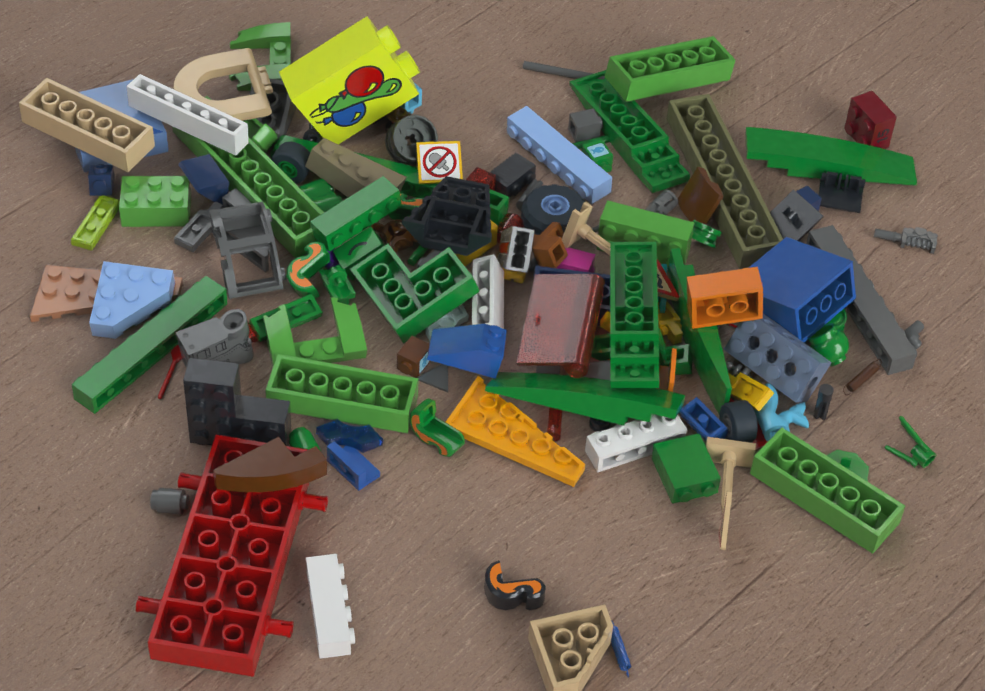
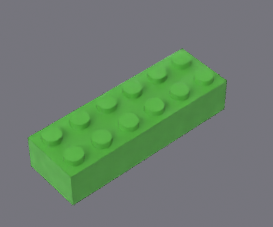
[605,36,736,102]
[265,354,419,433]
[750,428,905,554]

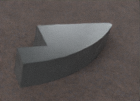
[222,188,269,273]

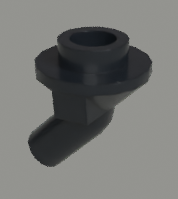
[302,123,324,143]

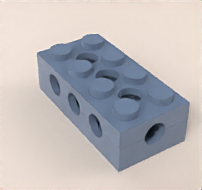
[724,313,832,403]

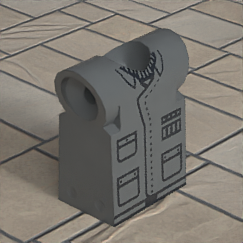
[176,309,254,368]

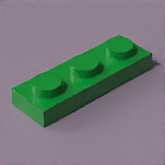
[249,294,323,342]

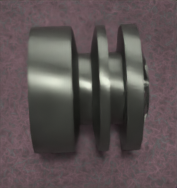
[385,115,438,165]

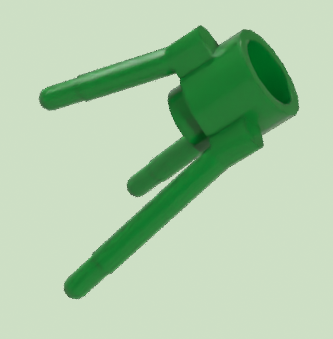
[884,416,936,468]

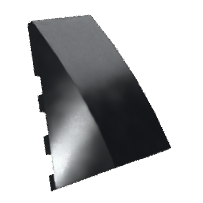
[402,176,492,256]

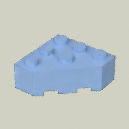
[89,261,175,339]

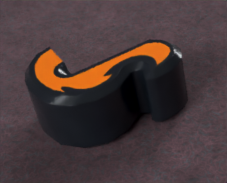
[484,560,546,610]

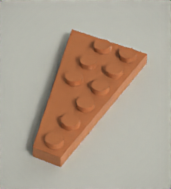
[30,265,183,322]

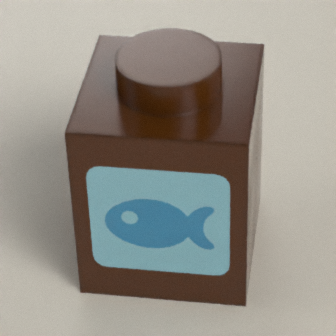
[397,336,431,378]

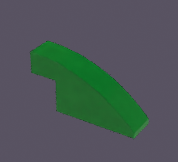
[589,328,693,375]

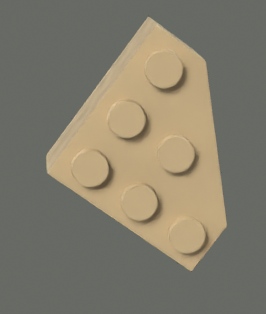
[528,605,613,691]

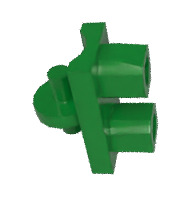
[319,265,356,305]

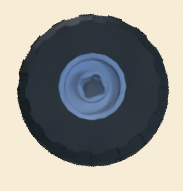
[521,184,587,235]

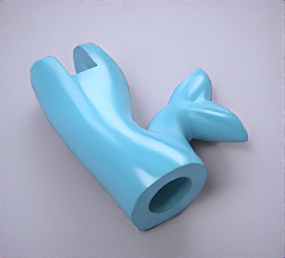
[754,383,809,441]

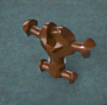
[369,219,419,263]

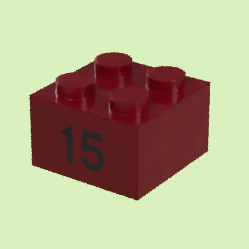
[844,91,897,149]

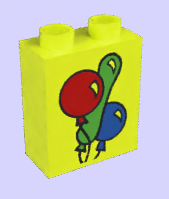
[279,16,420,144]

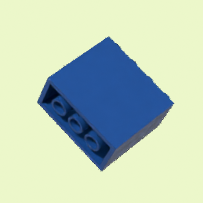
[748,237,856,342]

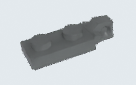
[174,201,223,252]

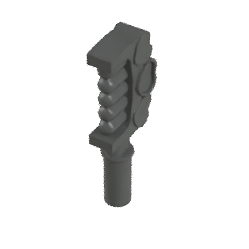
[874,227,938,254]

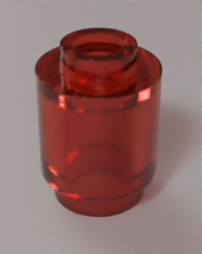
[497,213,524,244]

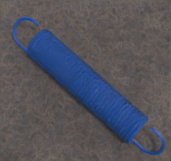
[611,620,631,677]

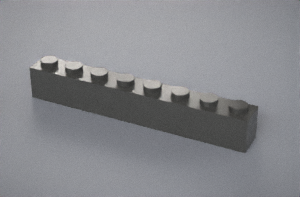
[806,225,917,375]

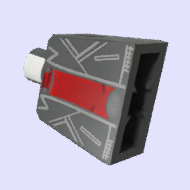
[497,226,535,273]

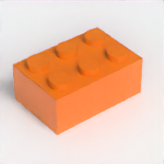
[687,267,763,329]

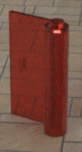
[516,274,605,378]

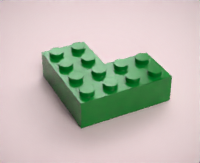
[350,244,480,344]

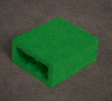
[651,433,721,504]

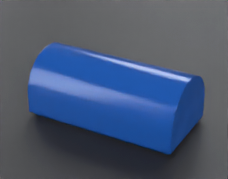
[679,397,728,442]

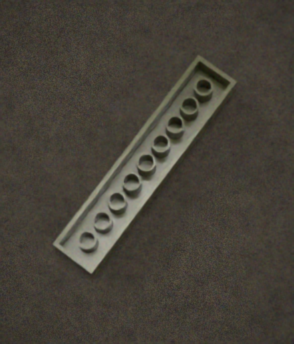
[666,94,783,269]

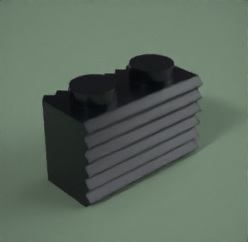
[487,152,536,198]

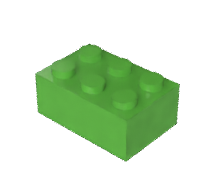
[119,176,191,227]

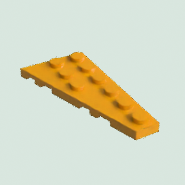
[446,375,585,487]

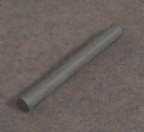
[523,61,605,79]

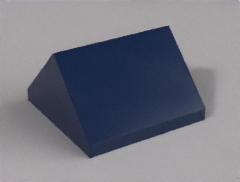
[178,154,229,205]

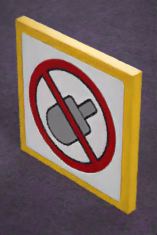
[416,141,463,184]

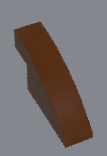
[213,437,327,492]

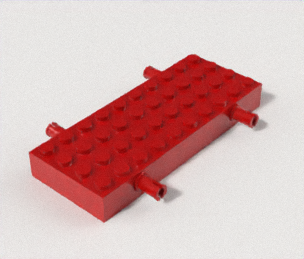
[136,435,328,677]

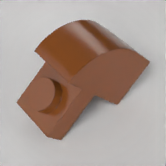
[531,222,568,268]

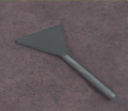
[418,364,448,392]

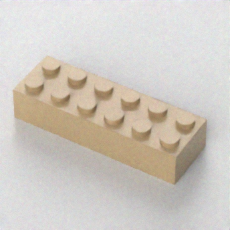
[19,78,155,172]

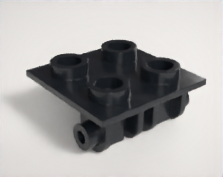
[818,171,866,213]

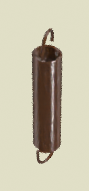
[843,359,882,395]

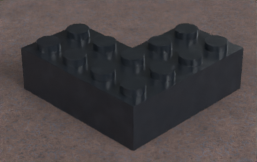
[183,358,292,446]

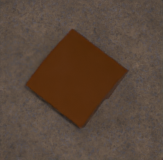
[678,167,724,225]

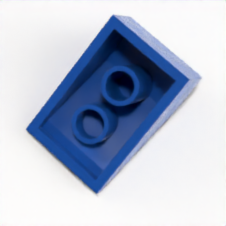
[427,324,507,379]

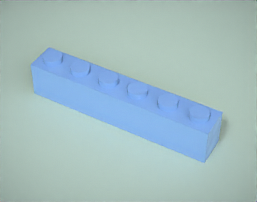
[507,106,612,204]

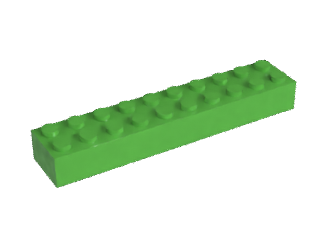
[172,96,324,258]

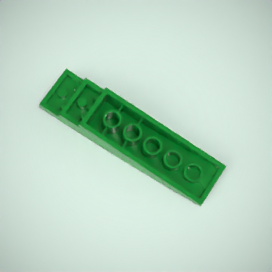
[569,70,690,193]
[745,127,917,185]
[610,242,659,388]
[667,248,732,414]
[485,372,685,425]

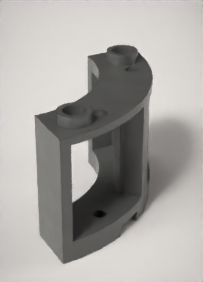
[209,201,286,299]

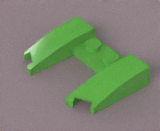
[229,22,291,91]
[263,297,367,368]

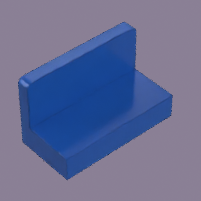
[327,441,380,491]

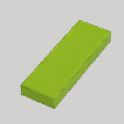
[71,196,120,251]

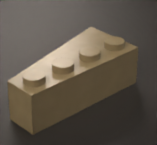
[305,138,407,197]

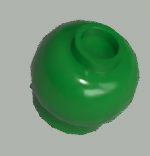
[808,323,849,367]

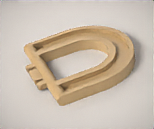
[174,48,273,121]

